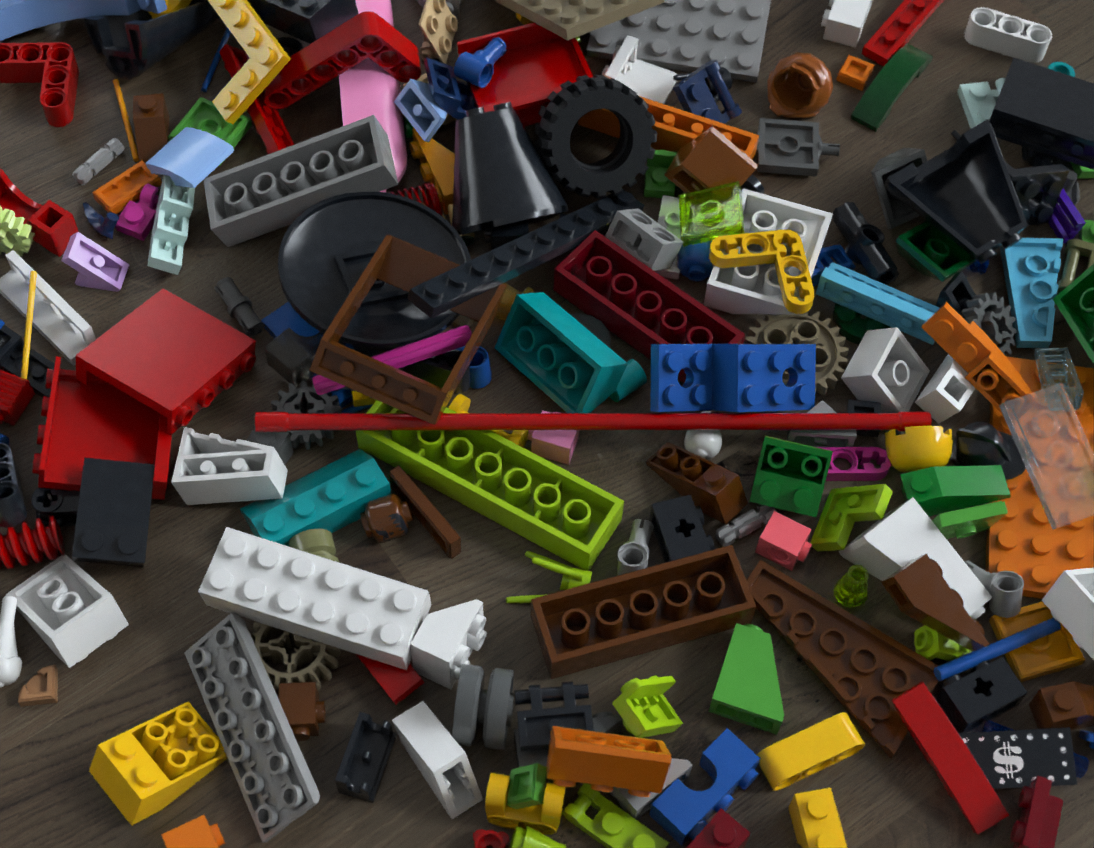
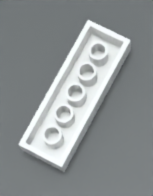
[198,527,432,670]

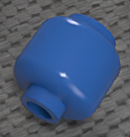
[677,233,714,281]

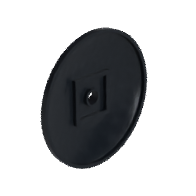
[278,191,471,349]

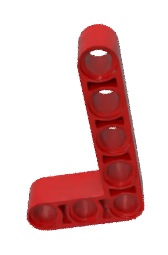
[264,11,421,110]
[0,42,79,127]

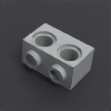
[605,209,683,271]

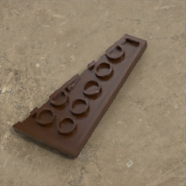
[746,560,938,759]

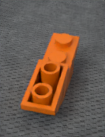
[921,302,1037,424]

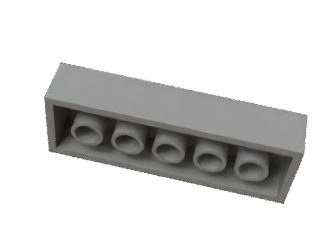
[203,115,398,247]

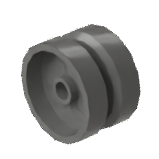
[452,664,515,750]

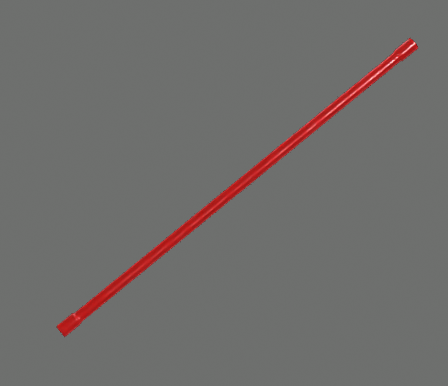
[255,412,932,432]

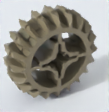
[250,621,341,695]

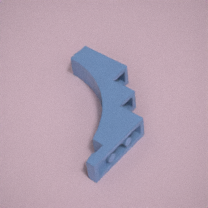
[0,0,167,41]

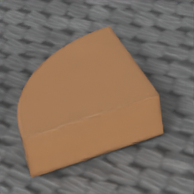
[18,665,58,707]

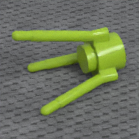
[506,551,592,604]

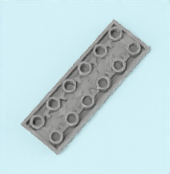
[184,613,320,843]

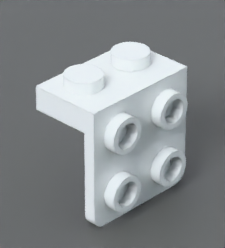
[602,35,677,104]

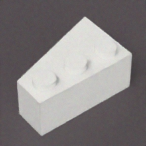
[171,427,288,505]

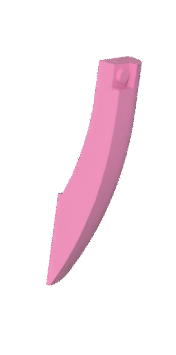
[339,0,407,193]

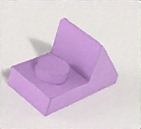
[61,232,129,292]

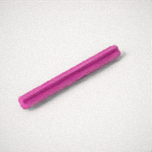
[312,325,472,395]

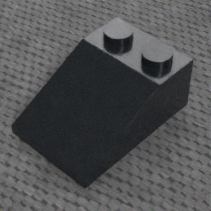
[72,458,155,567]

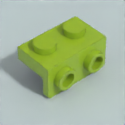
[612,675,683,738]

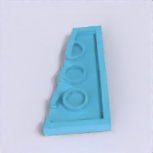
[1000,238,1063,348]

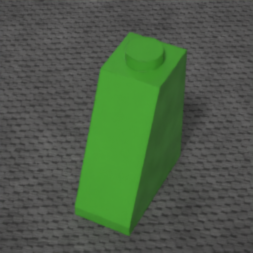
[708,623,784,735]

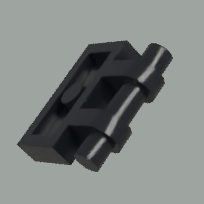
[514,681,594,752]

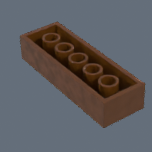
[531,545,757,679]

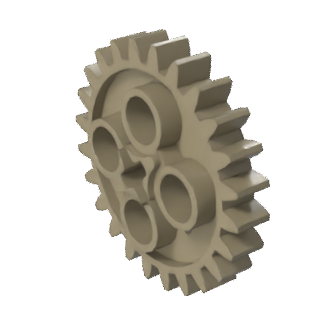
[744,311,849,396]

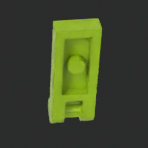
[562,783,669,848]

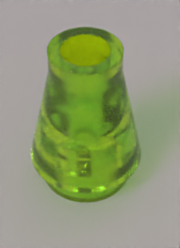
[834,565,869,608]

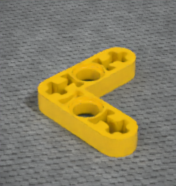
[709,229,814,314]

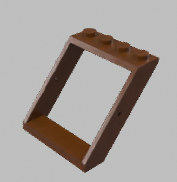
[309,234,507,425]

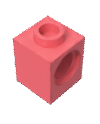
[755,511,813,571]

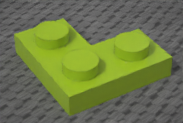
[810,484,893,552]

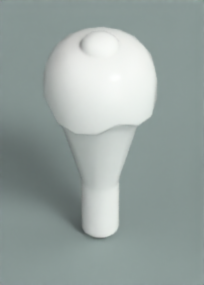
[684,410,722,460]
[0,595,22,688]

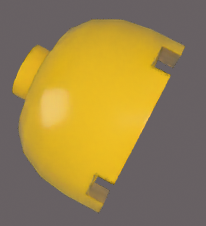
[885,426,953,473]

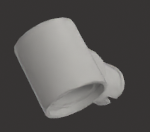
[617,519,654,576]
[965,560,1024,618]

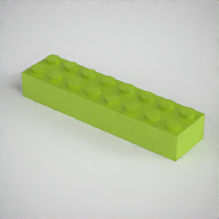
[356,400,624,571]

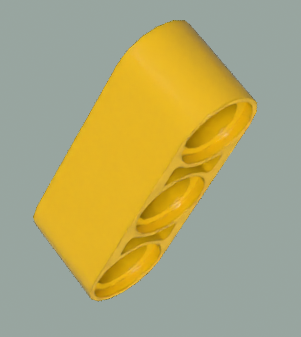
[757,712,865,791]

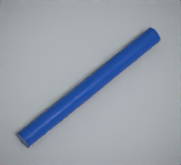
[934,618,1061,681]

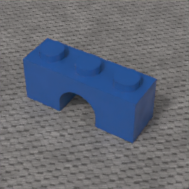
[649,728,760,846]

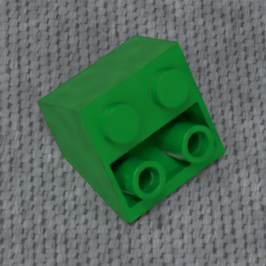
[749,436,833,517]

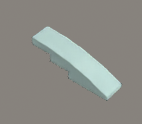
[147,175,195,275]

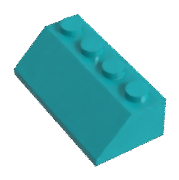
[495,292,628,413]
[240,449,391,546]

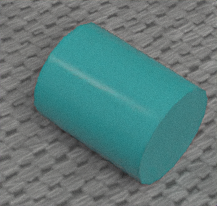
[609,359,647,402]

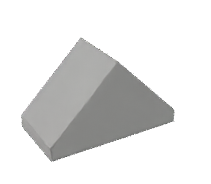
[786,400,857,447]

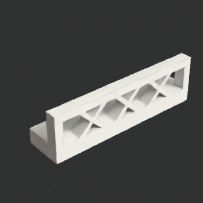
[0,250,96,366]

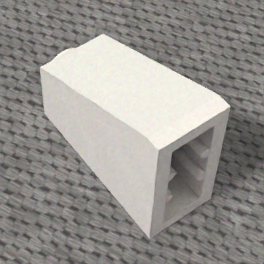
[392,701,483,819]

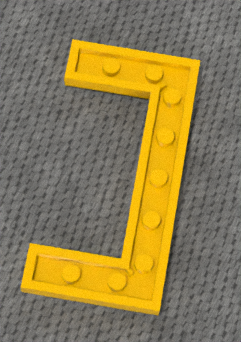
[148,0,291,124]

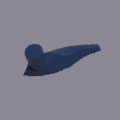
[83,202,119,239]

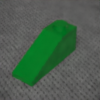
[900,465,1011,517]

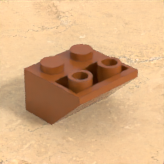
[665,126,758,212]

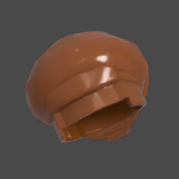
[767,52,833,118]

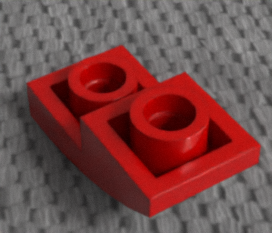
[356,654,424,705]

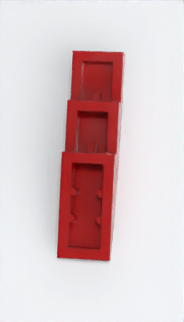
[891,682,1009,835]

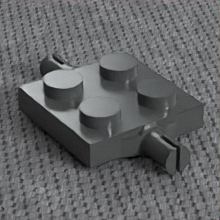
[756,118,840,177]

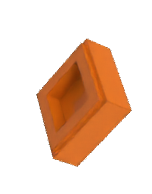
[836,55,875,91]

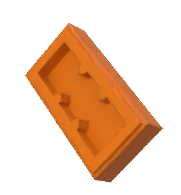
[92,160,162,215]

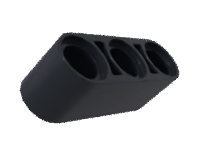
[0,443,27,528]

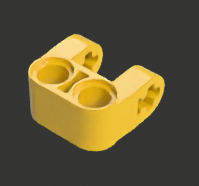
[485,772,566,835]

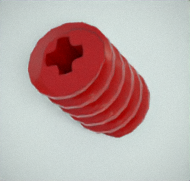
[0,515,65,570]

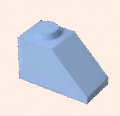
[394,79,447,142]

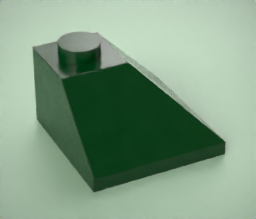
[895,221,977,282]

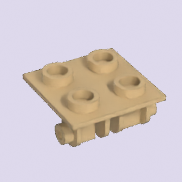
[418,0,458,64]

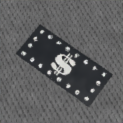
[946,728,1077,791]

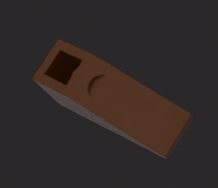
[646,442,748,524]
[881,553,989,651]

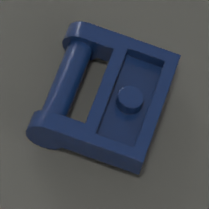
[673,59,742,124]

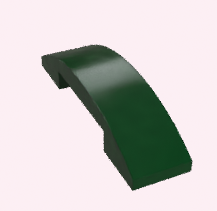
[850,44,933,132]

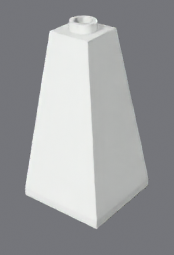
[839,497,992,619]

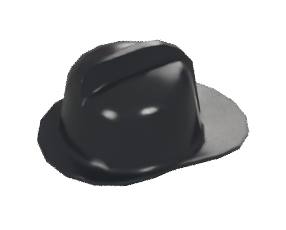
[951,422,1030,480]

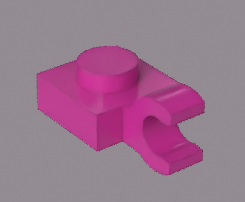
[115,183,159,241]

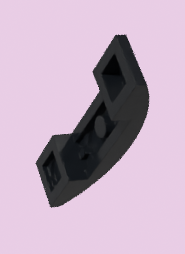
[0,325,62,398]

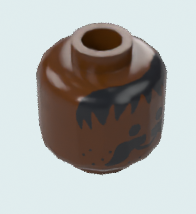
[360,494,414,543]

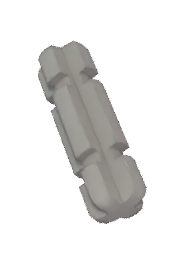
[72,138,125,185]
[715,504,777,547]

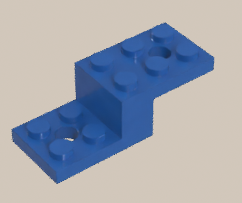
[650,344,816,412]

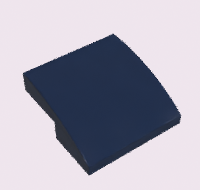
[424,57,477,120]

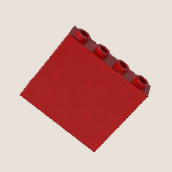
[457,23,593,127]
[76,289,256,435]
[32,356,172,500]

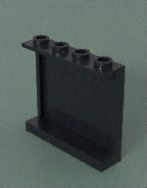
[989,58,1094,170]

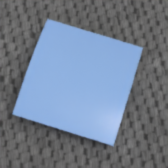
[145,127,235,188]

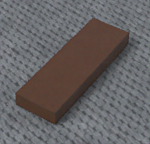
[389,466,461,559]

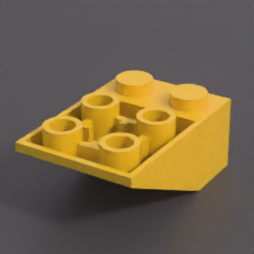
[89,701,227,826]

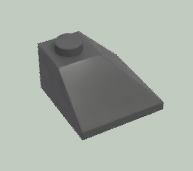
[871,148,927,229]

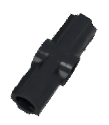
[832,202,899,285]

